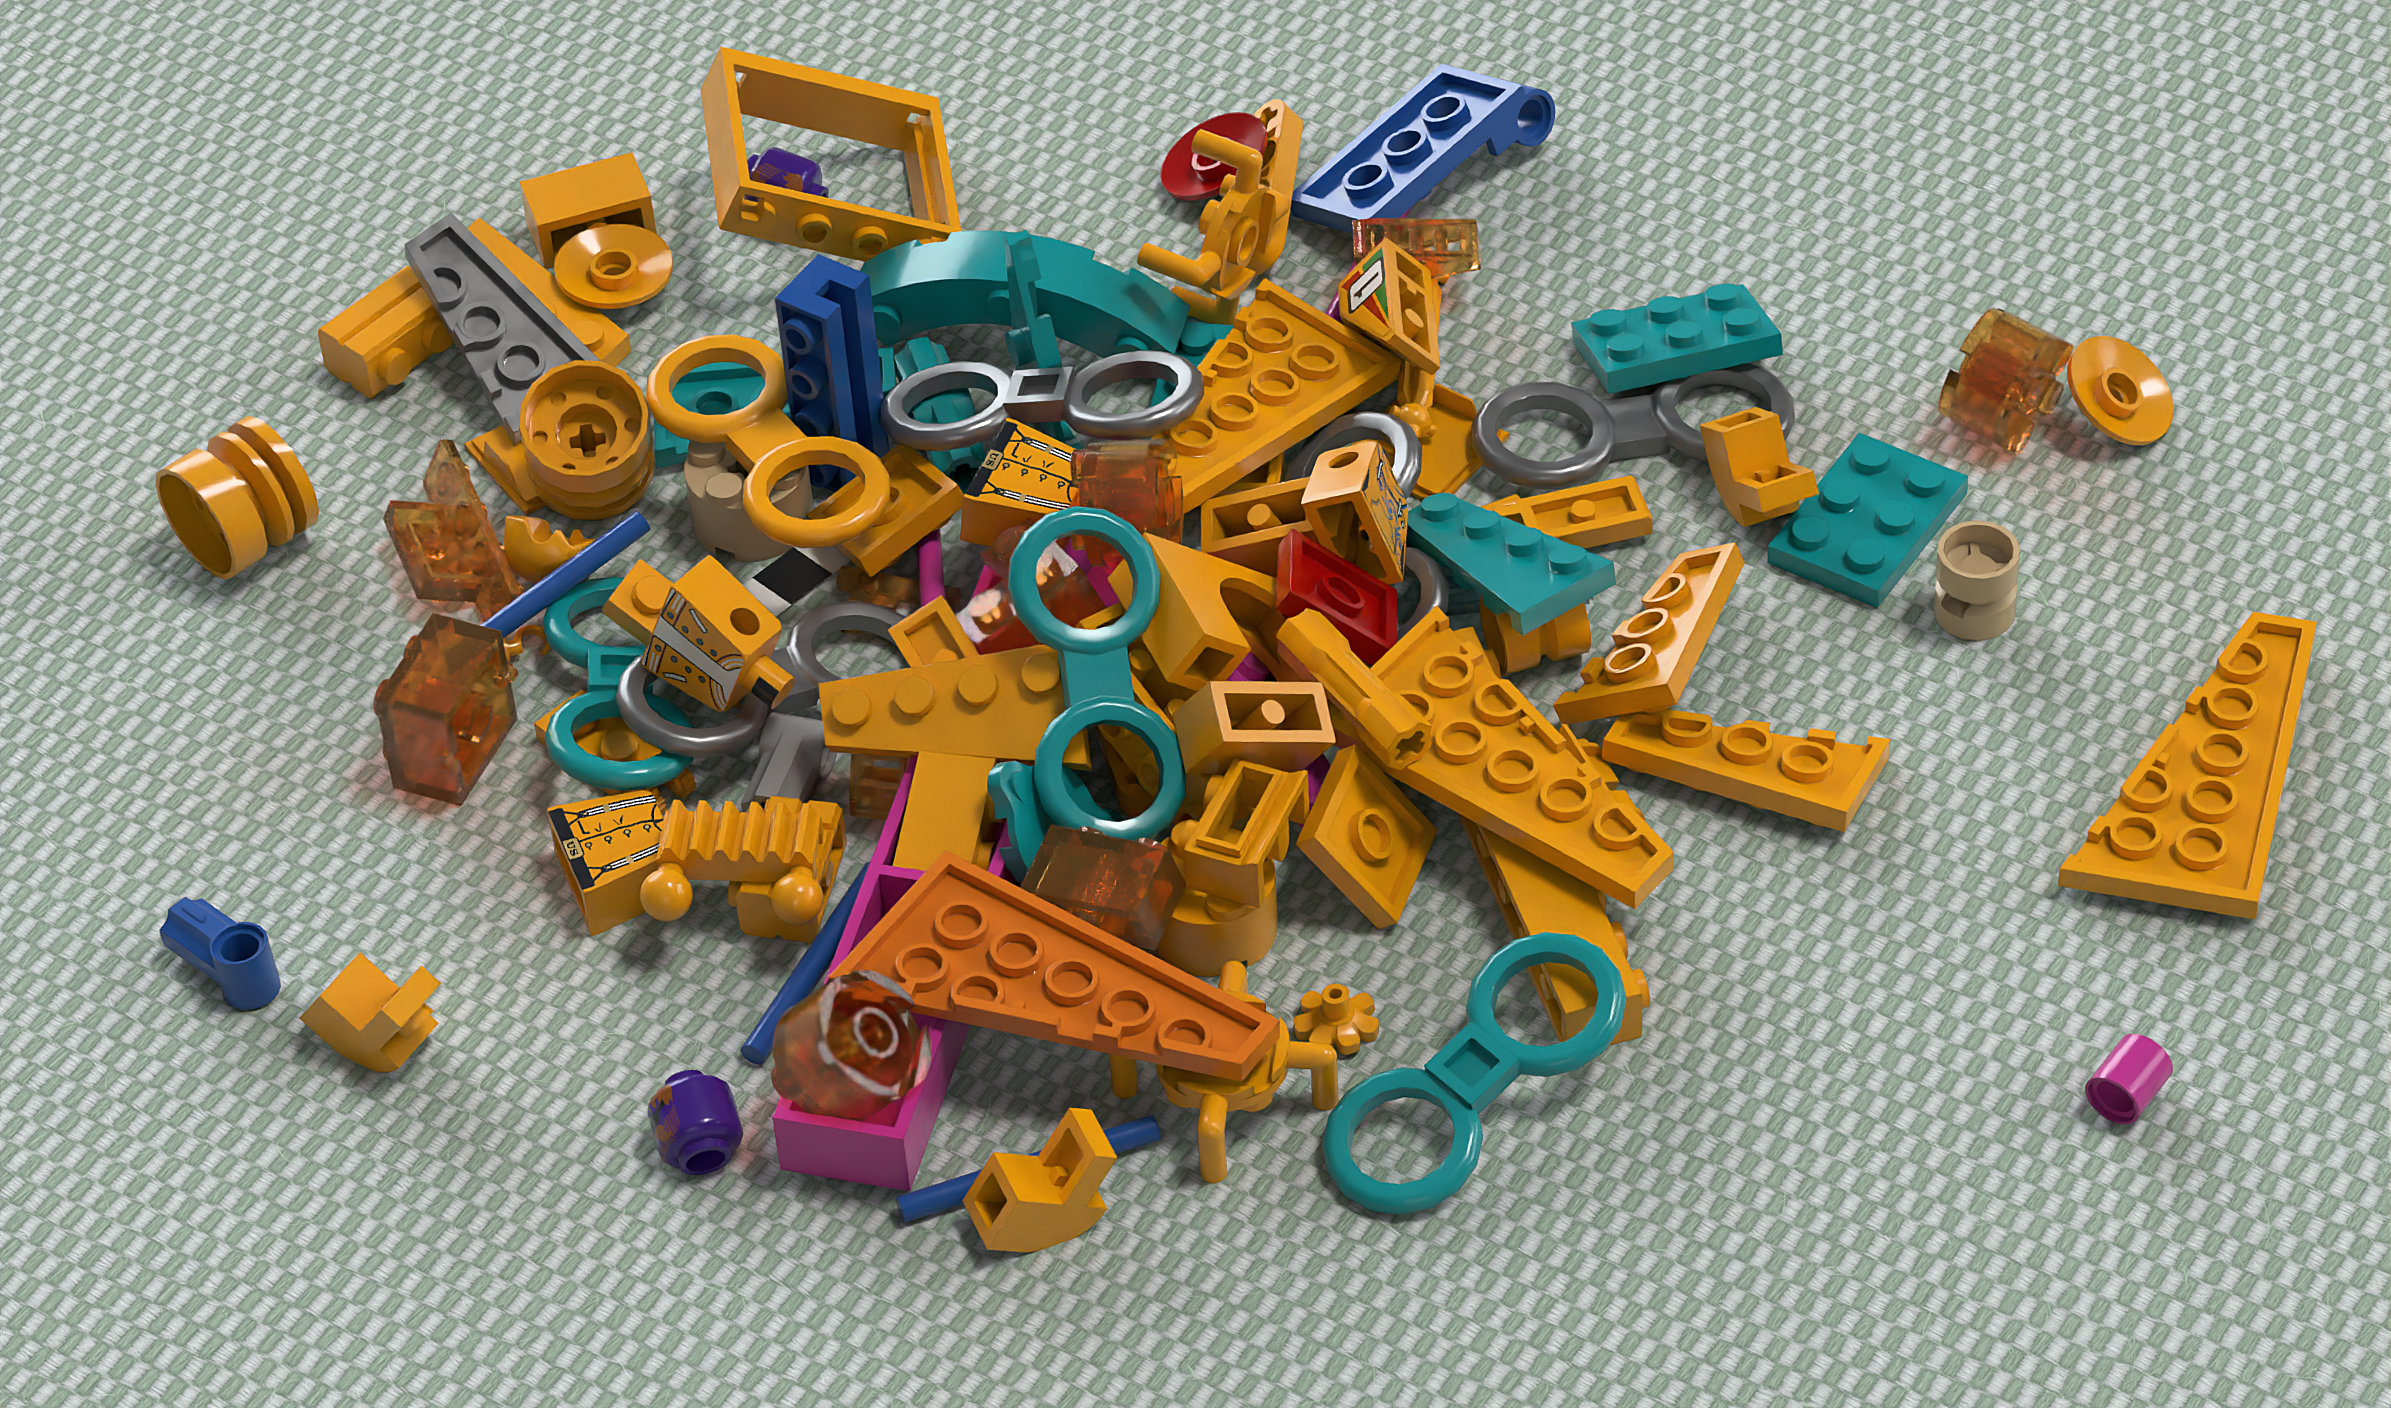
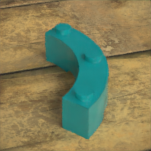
[860,230,1191,380]

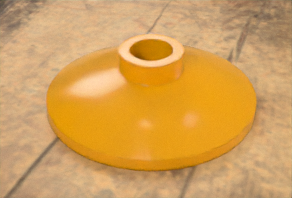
[554,224,673,309]
[2067,336,2174,445]

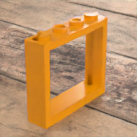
[700,46,962,262]

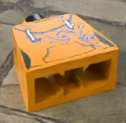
[1301,441,1408,585]

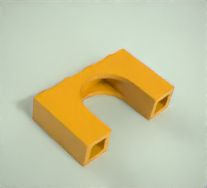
[1107,532,1370,708]

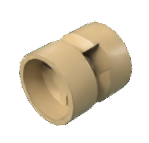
[1934,520,2020,641]

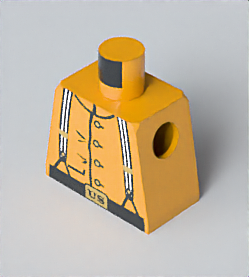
[960,418,1119,559]
[547,790,664,936]

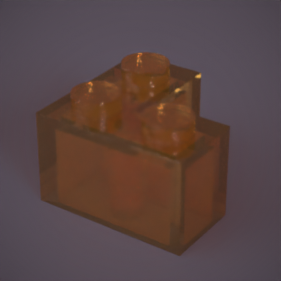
[956,517,1107,655]
[1020,824,1186,950]

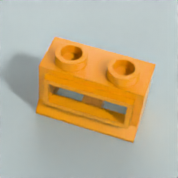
[1177,758,1310,909]

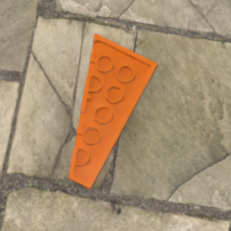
[828,850,1280,1082]

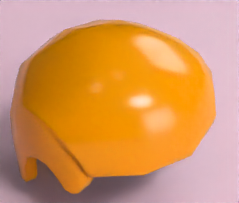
[504,515,596,583]

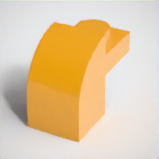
[1700,407,1819,527]
[299,952,441,1073]
[962,1107,1117,1253]

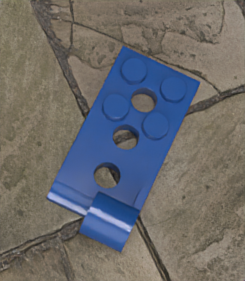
[1290,63,1556,240]

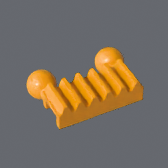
[640,800,824,925]

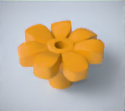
[1294,983,1379,1055]

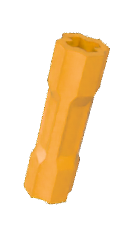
[1275,608,1433,770]

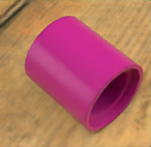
[2085,1034,2173,1125]

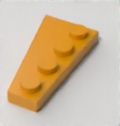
[1553,542,1745,725]

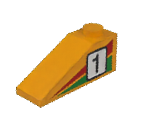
[1338,237,1440,375]

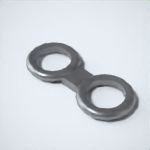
[881,350,1204,451]
[1471,363,1795,489]
[1285,411,1449,668]
[616,601,910,758]

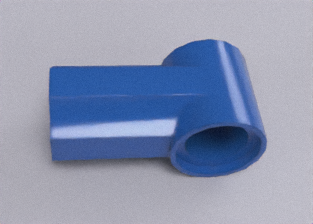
[159,896,281,1010]

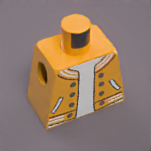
[640,555,796,712]

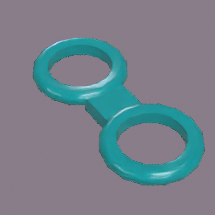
[1008,506,1187,850]
[542,577,695,791]
[1322,932,1627,1215]

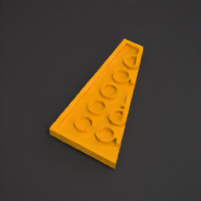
[1109,278,1401,533]

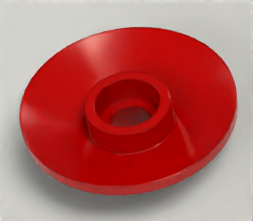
[1160,112,1268,201]

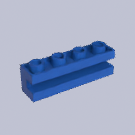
[775,254,890,493]

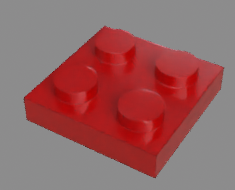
[1276,528,1397,666]

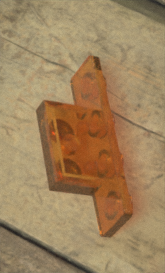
[383,439,523,639]

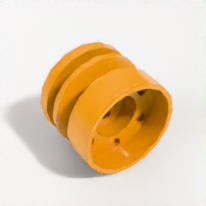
[519,360,655,520]
[155,415,319,580]

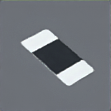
[743,546,850,617]

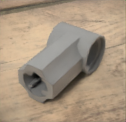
[741,712,837,812]

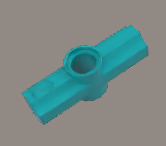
[894,337,986,494]

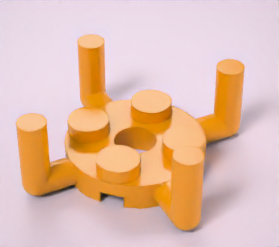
[1137,129,1290,325]
[1109,960,1339,1183]

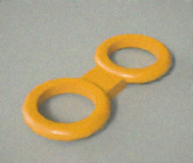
[646,334,890,548]

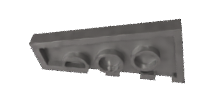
[405,213,600,445]

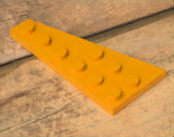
[1328,605,1674,910]
[2058,612,2317,920]

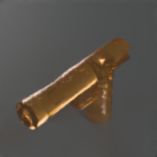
[836,566,962,635]

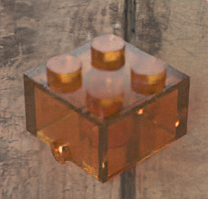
[373,613,518,806]

